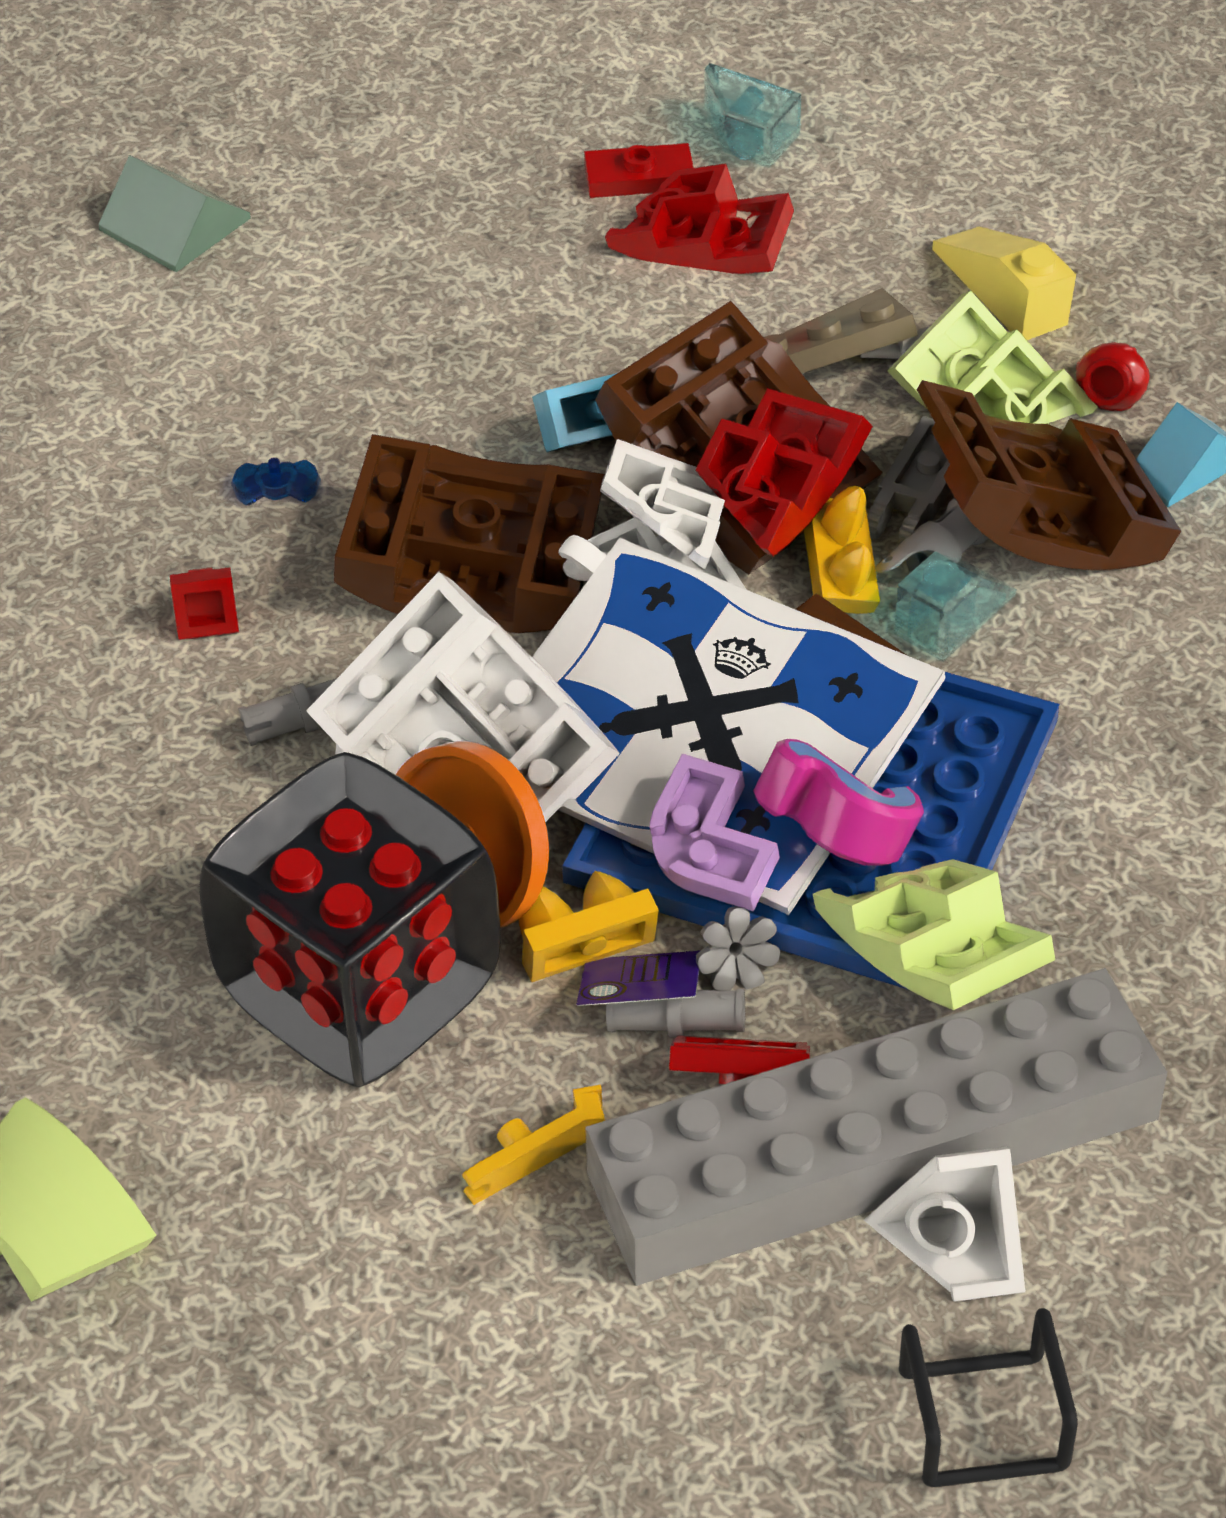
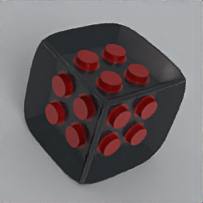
[199,752,501,1087]

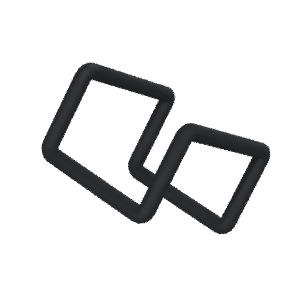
[899,1308,1078,1487]

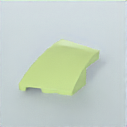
[887,291,1098,424]
[813,859,1055,1010]
[0,1097,157,1302]

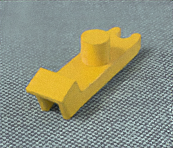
[462,1084,606,1205]

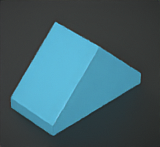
[1136,402,1226,507]

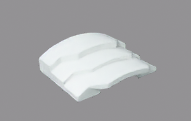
[306,572,620,822]

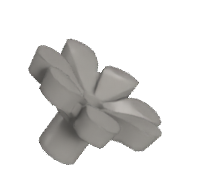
[696,906,780,991]

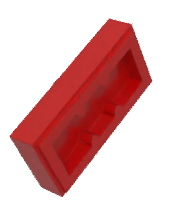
[584,143,694,198]
[669,1035,810,1085]

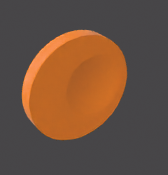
[396,741,549,929]

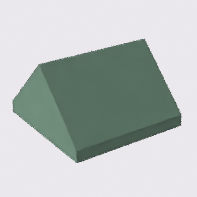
[98,155,251,272]

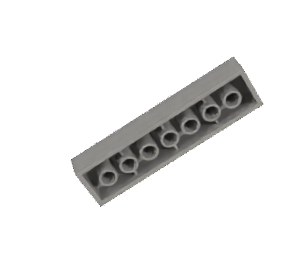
[585,968,1167,1286]

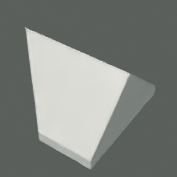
[864,1146,1025,1302]

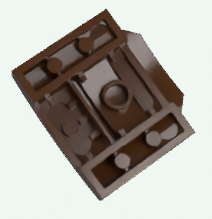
[595,301,883,575]
[917,380,1181,570]
[334,434,605,633]

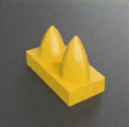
[804,486,880,614]
[519,871,659,982]

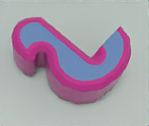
[754,739,924,866]

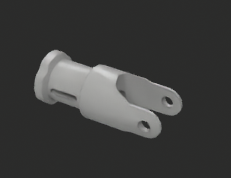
[875,497,989,608]

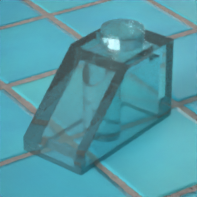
[704,63,801,168]
[894,551,1016,662]

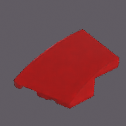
[605,163,794,274]
[695,388,873,556]

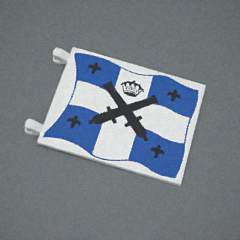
[532,535,945,915]

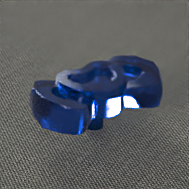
[231,458,321,505]

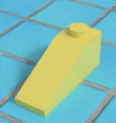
[932,227,1076,340]

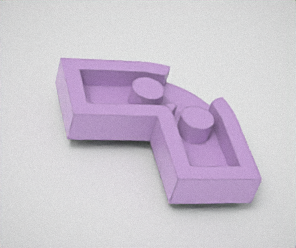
[649,754,780,911]

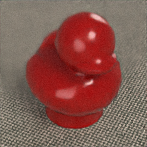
[1075,342,1150,411]

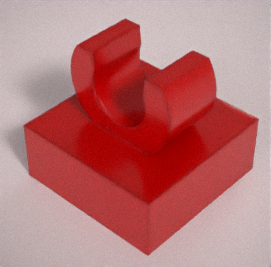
[170,567,239,640]

